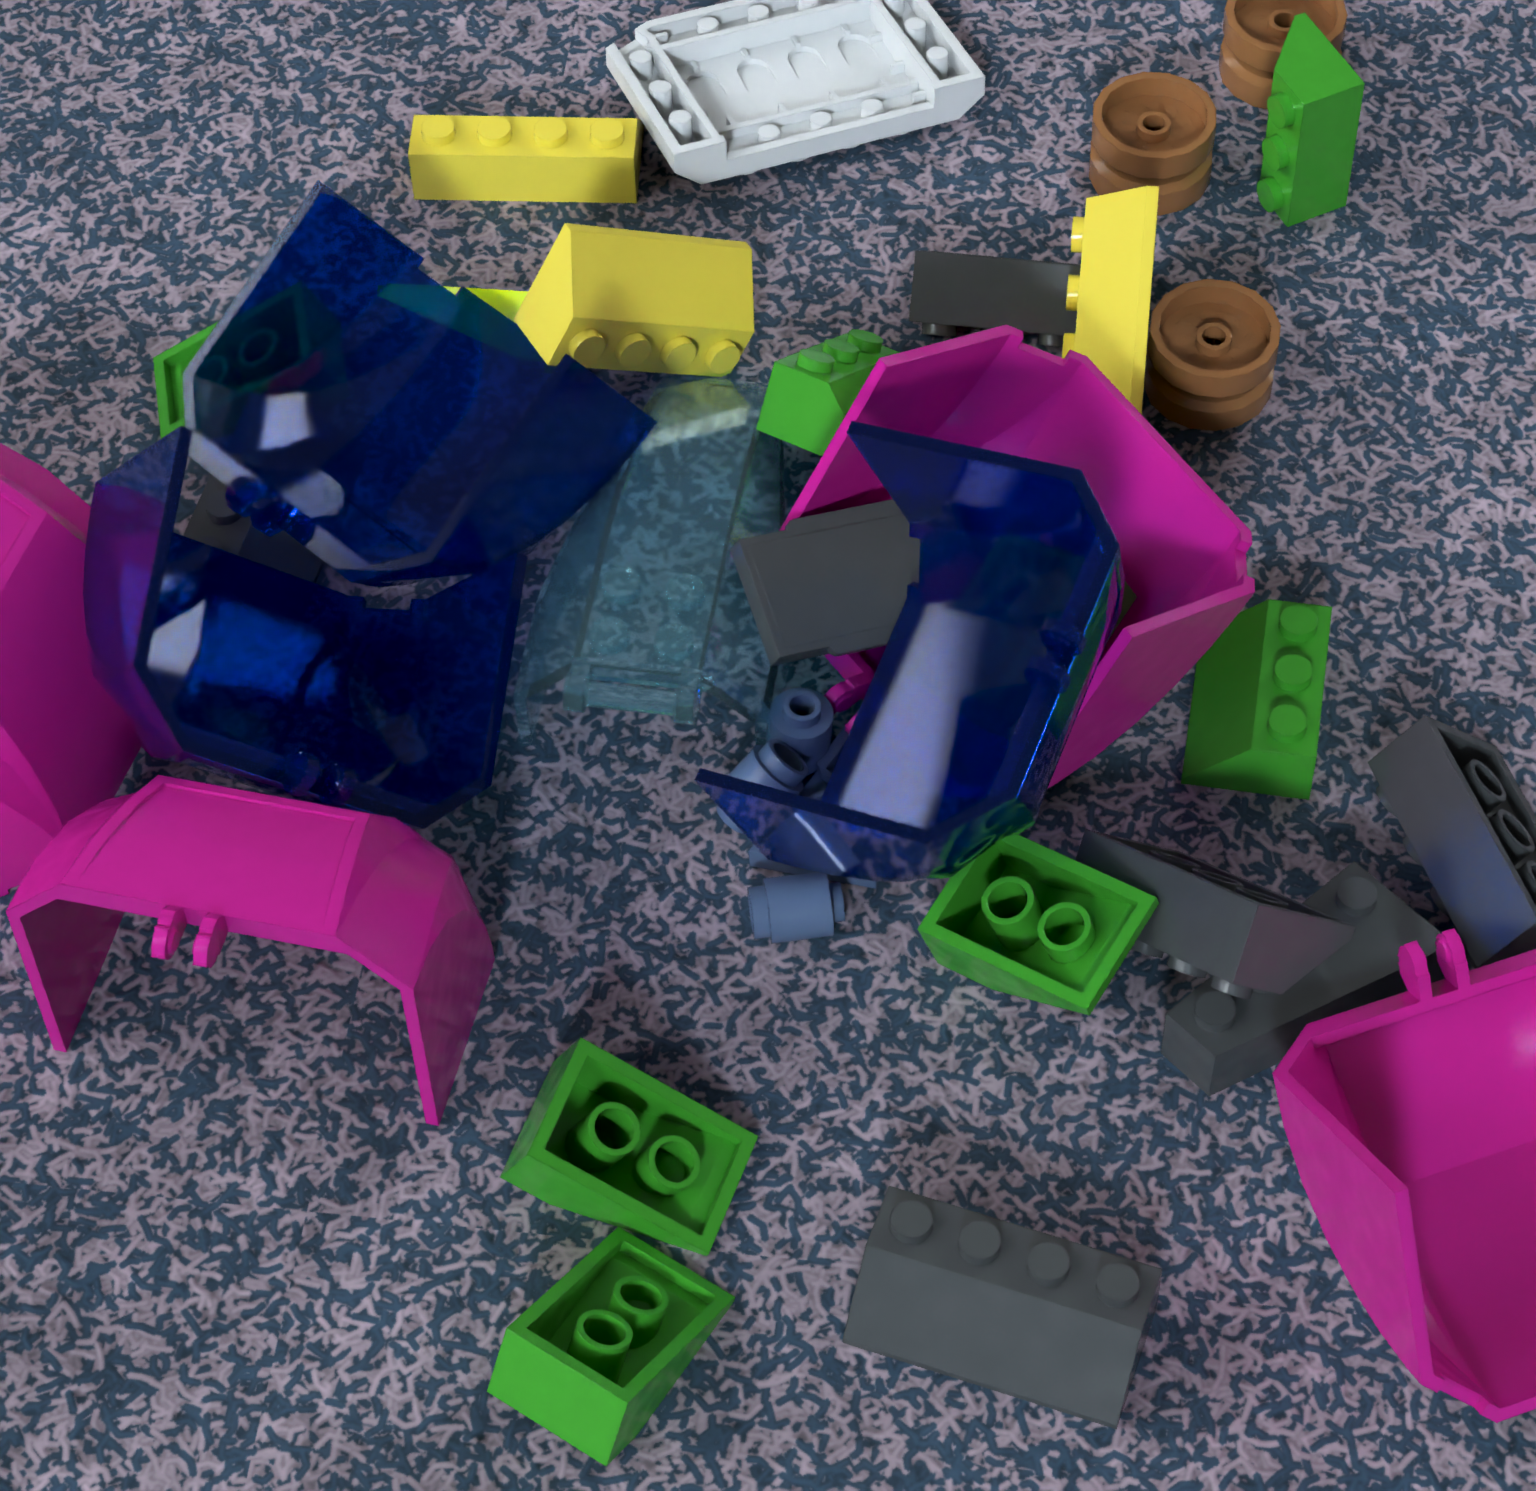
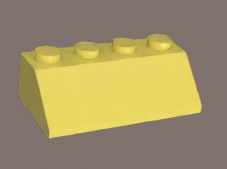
[408,115,644,203]
[1062,186,1159,415]
[513,223,755,377]

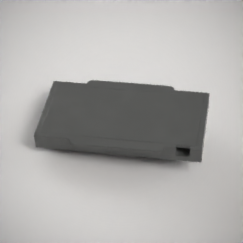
[730,495,985,666]

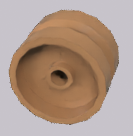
[1219,0,1348,109]
[1089,72,1216,216]
[1144,279,1281,431]

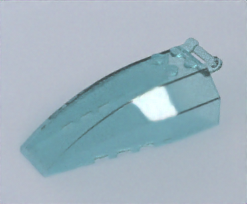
[513,374,788,746]

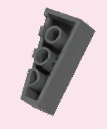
[1161,861,1445,1096]

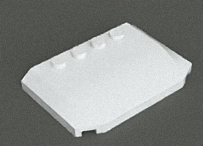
[606,0,985,185]

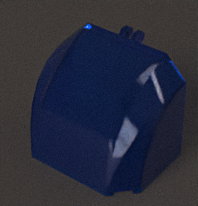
[182,180,657,587]
[695,421,1125,882]
[83,426,528,830]

